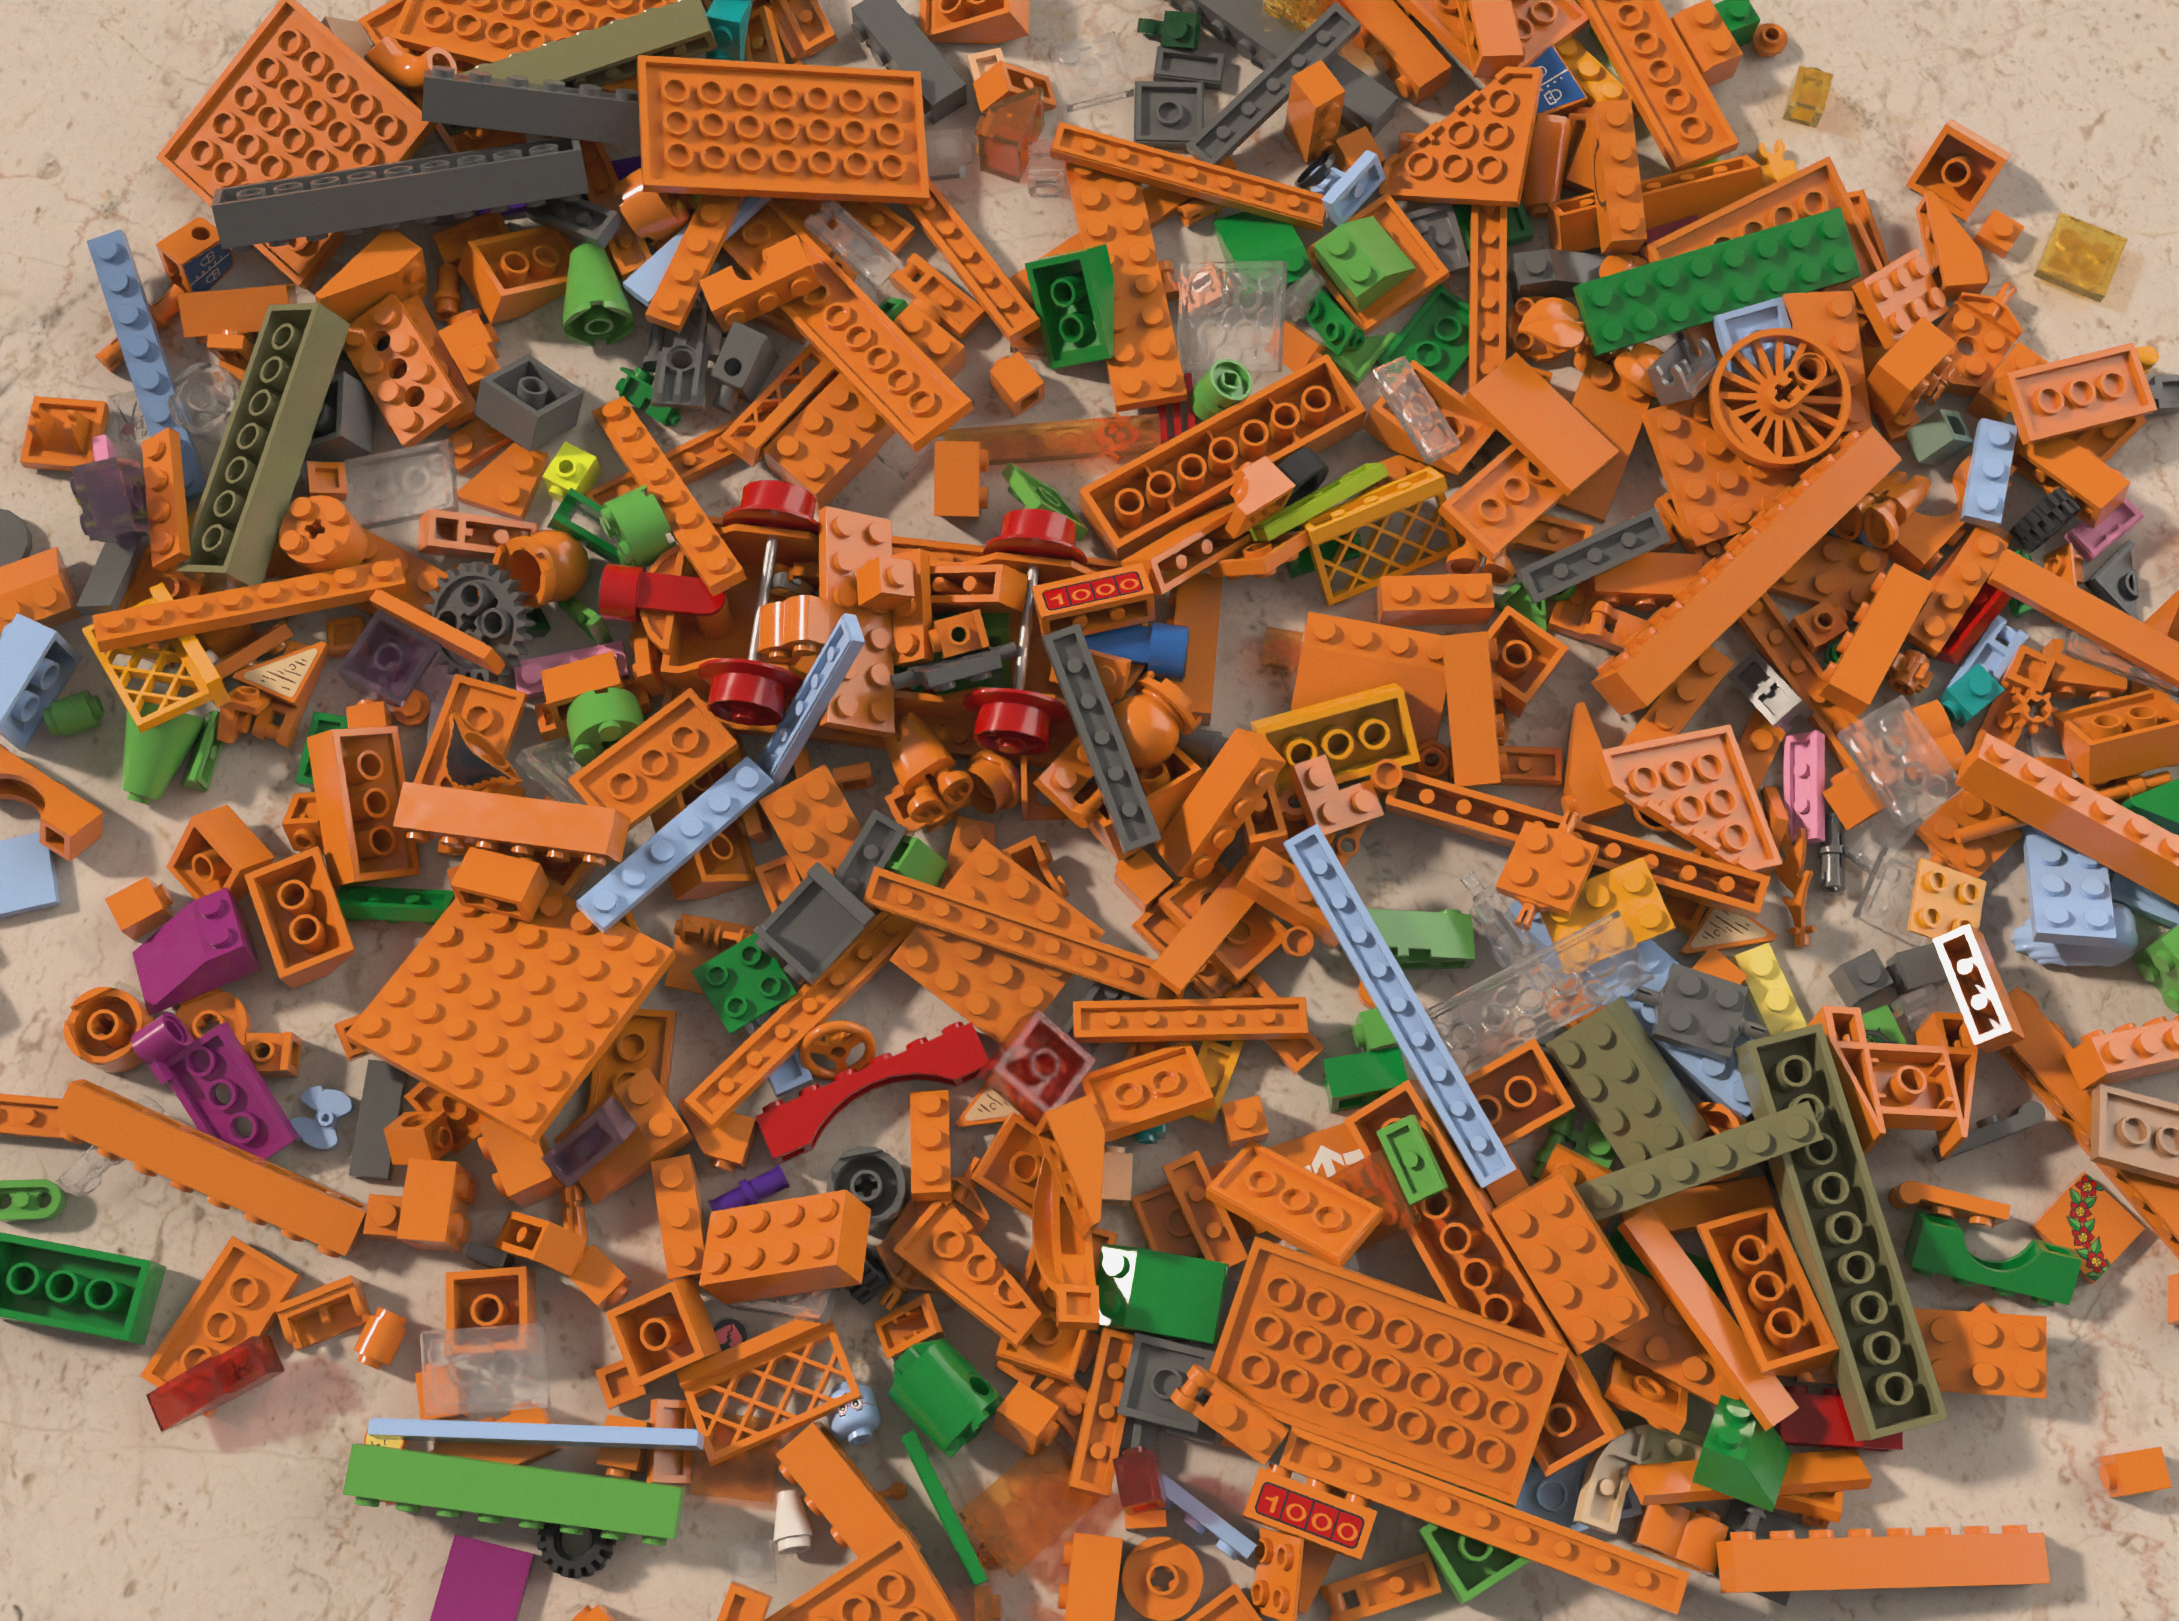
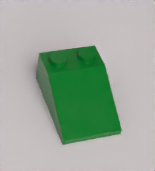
[1212,212,1315,314]
[1025,244,1115,369]
[1096,1244,1229,1345]

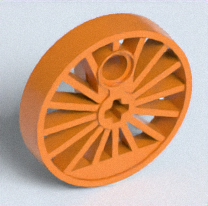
[1707,328,1851,469]

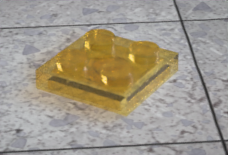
[2033,212,2128,303]

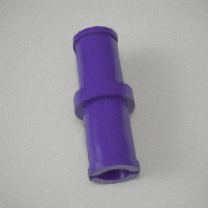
[708,1165,790,1211]

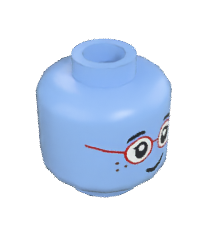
[827,1380,882,1445]

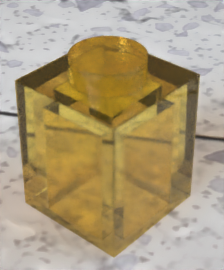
[1782,66,1833,128]

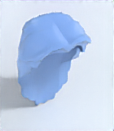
[2011,902,2139,968]

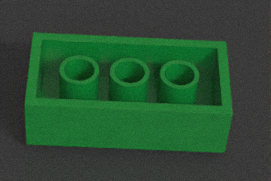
[0,1232,166,1346]

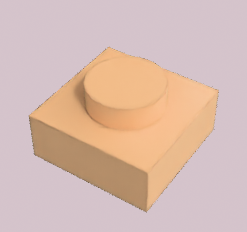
[967,47,1005,82]

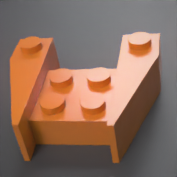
[1806,1006,1978,1158]

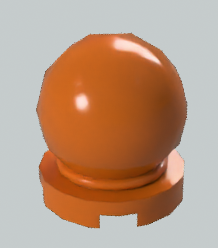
[493,529,590,609]
[1112,671,1202,769]

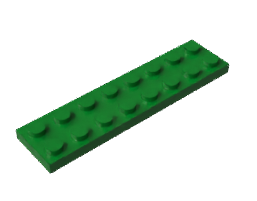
[1573,207,1862,357]

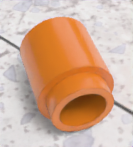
[353,1307,408,1370]

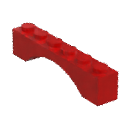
[755,1022,992,1165]

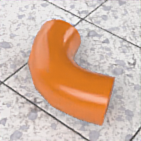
[364,33,457,92]

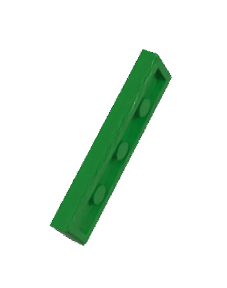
[901,1430,989,1587]

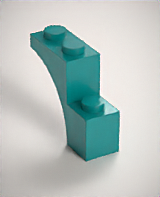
[706,0,753,61]

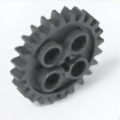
[424,562,536,682]

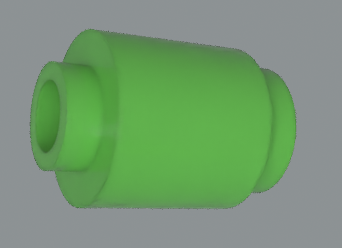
[43,690,105,737]

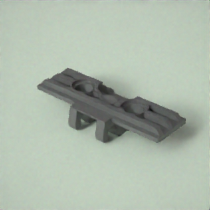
[642,262,728,409]

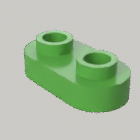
[0,1179,66,1222]

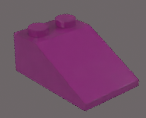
[132,887,261,1016]

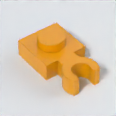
[1755,139,1797,188]

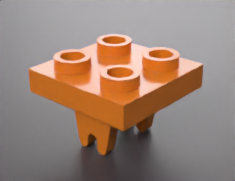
[20,396,110,474]

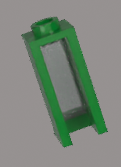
[547,488,622,565]

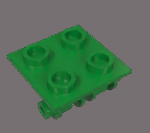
[692,933,797,1035]

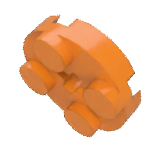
[175,988,251,1042]
[1121,1536,1203,1621]

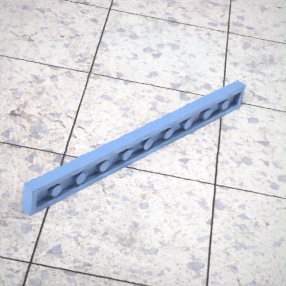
[1283,824,1516,1189]

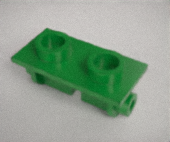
[1299,283,1365,356]
[615,366,691,427]

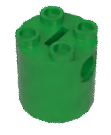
[887,1337,1005,1459]

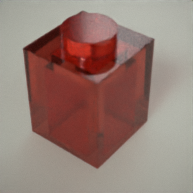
[1113,1447,1168,1516]

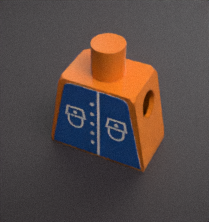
[1524,43,1588,122]
[156,217,235,293]

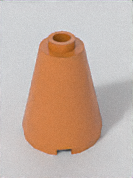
[1521,114,1573,218]

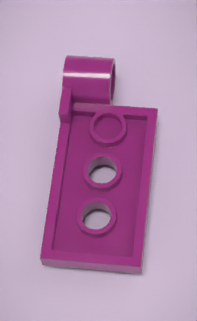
[131,1012,300,1160]

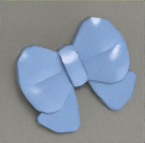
[290,1085,354,1151]

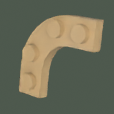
[1573,1424,1706,1534]

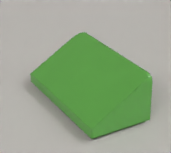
[180,710,224,792]

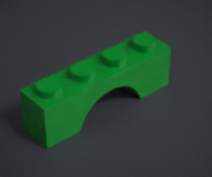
[1903,1211,2083,1306]

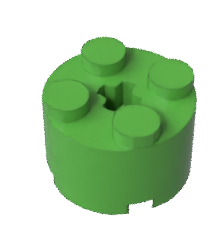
[599,484,677,568]
[566,687,644,767]

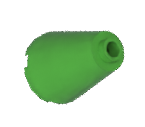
[562,242,634,346]
[122,700,205,805]

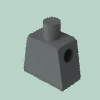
[711,321,779,414]

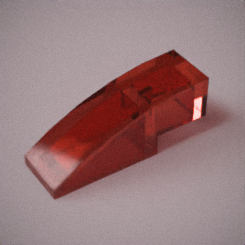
[146,1335,285,1432]

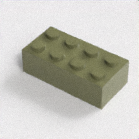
[1545,996,1710,1167]

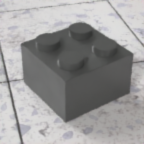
[474,354,584,452]

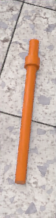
[1954,771,2172,844]

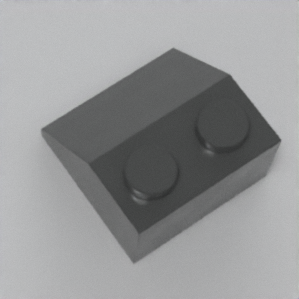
[304,372,374,463]

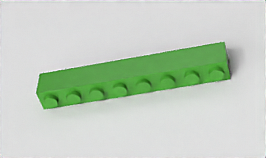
[343,1443,686,1546]

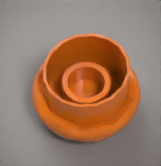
[963,749,1021,815]

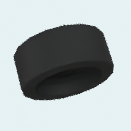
[1277,447,1329,508]

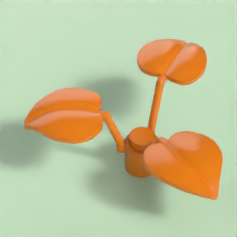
[1518,253,1664,398]

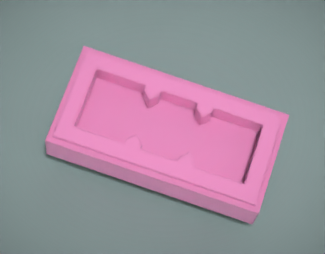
[2064,496,2145,563]

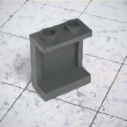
[753,862,876,986]

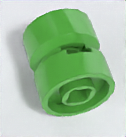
[1189,359,1253,421]

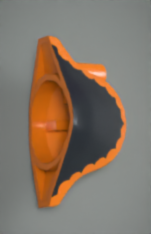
[443,713,523,793]

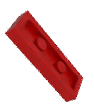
[1924,572,2012,665]

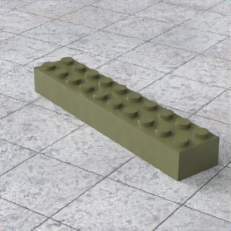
[1733,1023,1949,1441]

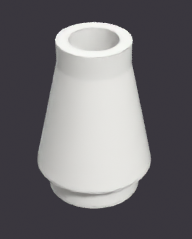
[773,1490,814,1554]

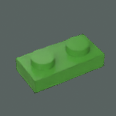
[1376,1114,1449,1205]

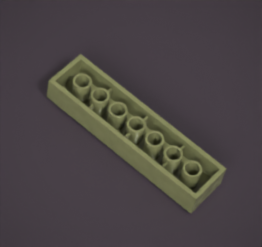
[176,303,350,590]

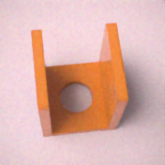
[1021,755,1071,821]

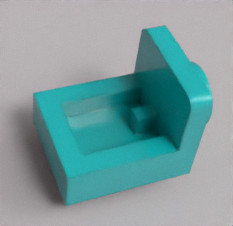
[1937,663,2005,728]

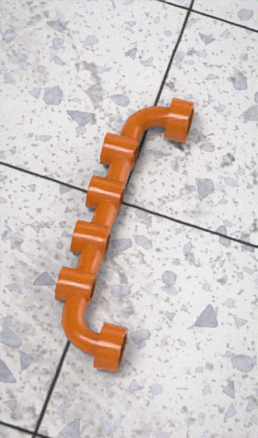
[1282,759,1403,958]

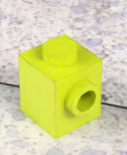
[542,441,602,503]

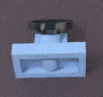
[1295,150,1386,226]

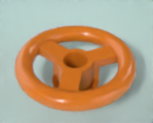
[799,1020,876,1081]

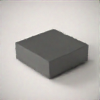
[465,1242,515,1269]

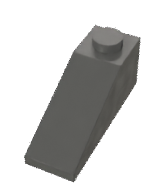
[1507,249,1607,305]

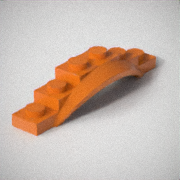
[1032,1107,1100,1330]

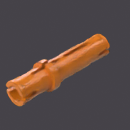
[95,283,185,373]

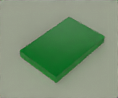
[1376,284,1469,386]

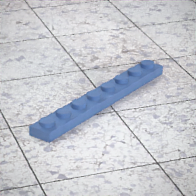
[87,229,207,502]

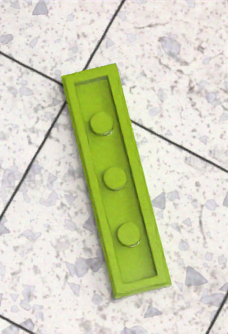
[1249,463,1389,541]

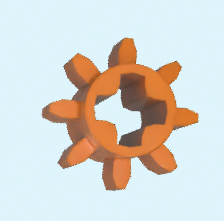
[1887,649,1934,696]
[2006,687,2059,736]

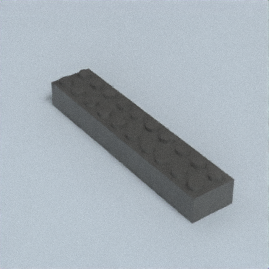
[211,137,589,253]

